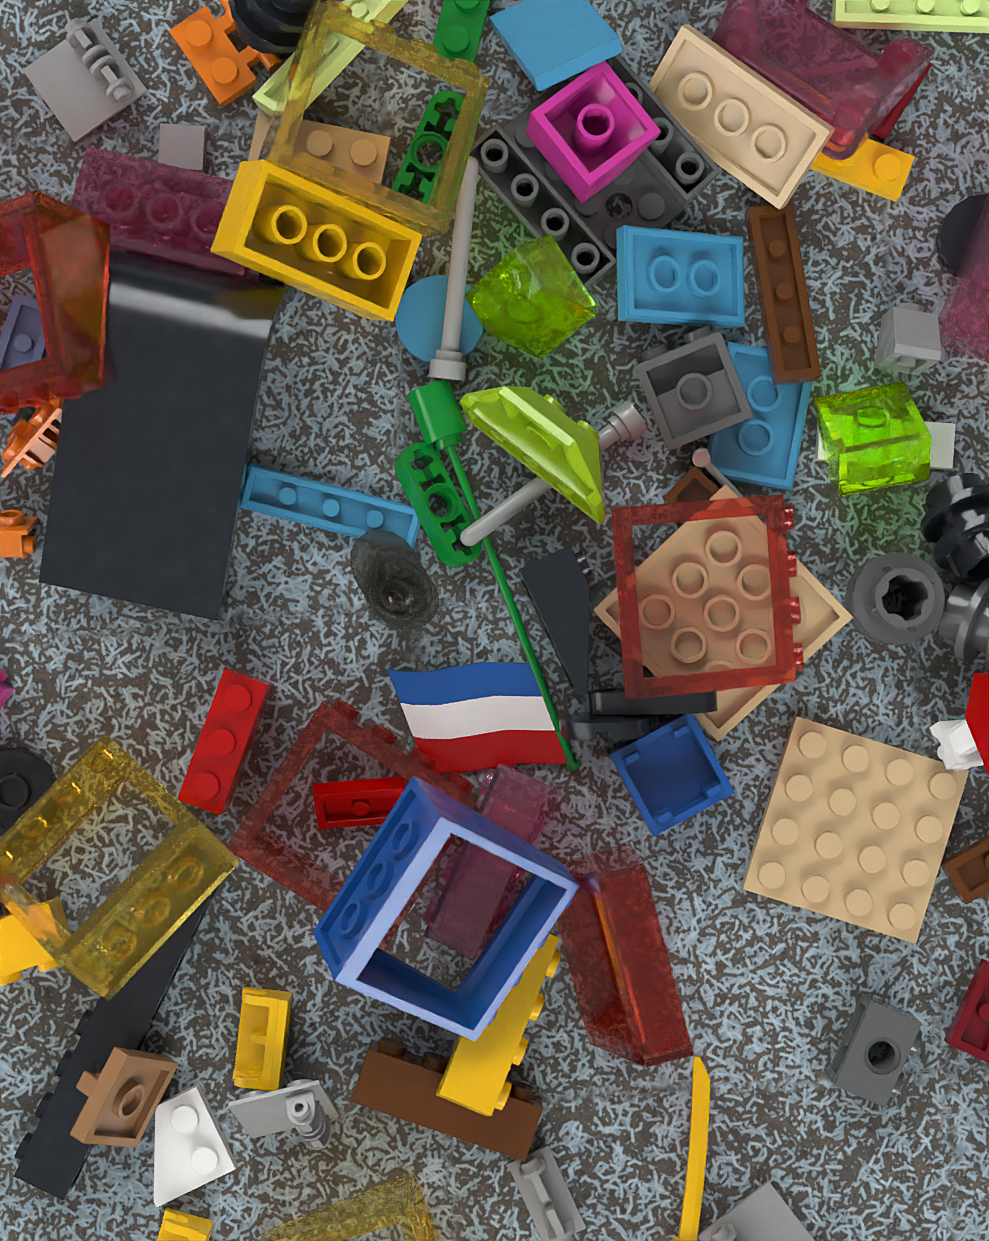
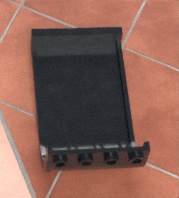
[38,239,297,621]

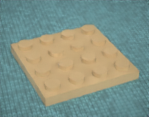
[593,484,853,741]
[741,716,969,944]

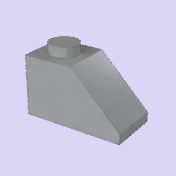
[874,303,942,375]

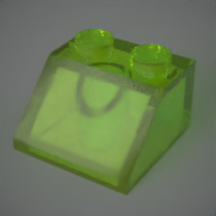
[465,234,600,359]
[814,381,932,497]

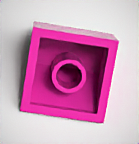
[525,61,661,204]

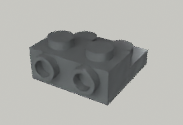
[634,325,754,451]

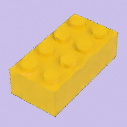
[211,159,422,322]

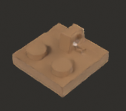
[70,1047,179,1148]

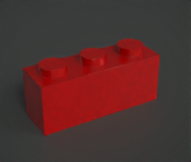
[177,668,274,815]

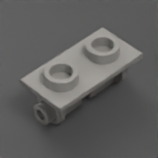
[507,1144,586,1241]

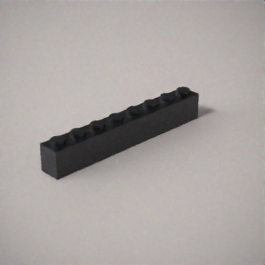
[13,838,231,1200]

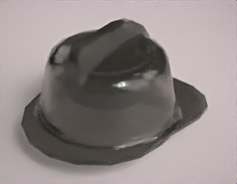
[350,529,439,630]

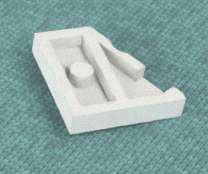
[154,1083,238,1207]

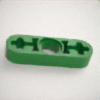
[391,90,468,218]
[394,442,482,568]

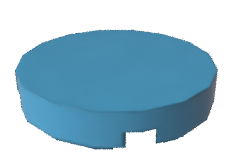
[395,274,485,365]

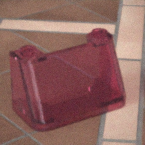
[712,0,934,160]

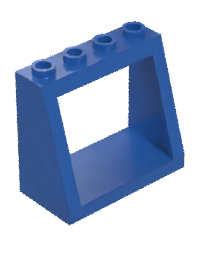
[312,776,580,1042]

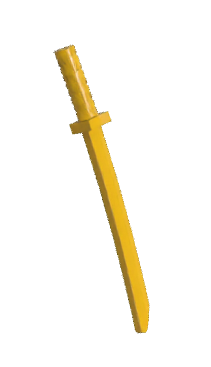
[673,1056,710,1241]

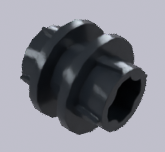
[228,0,330,54]
[920,473,989,582]

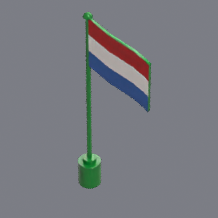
[387,379,580,773]

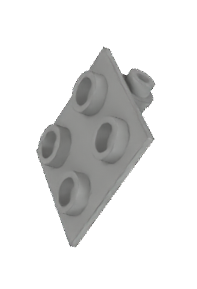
[22,18,148,144]
[228,1079,339,1150]
[697,1180,815,1241]

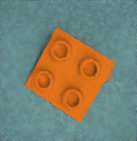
[0,378,66,478]

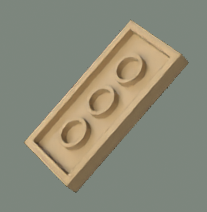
[647,24,835,210]

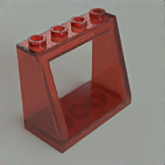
[0,190,111,415]
[611,494,804,699]
[225,698,479,950]
[557,843,694,1068]

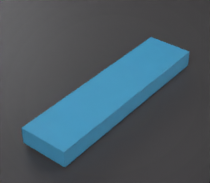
[240,463,421,553]

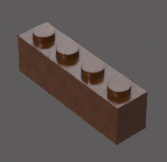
[350,1037,543,1161]

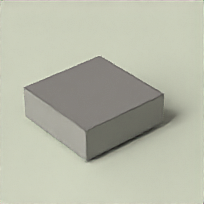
[158,123,208,175]

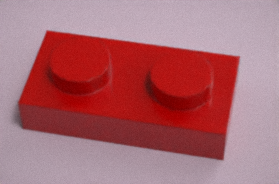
[313,776,406,829]

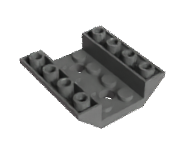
[462,54,721,293]

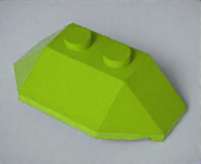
[460,386,606,525]

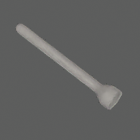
[429,156,479,381]
[460,401,647,546]

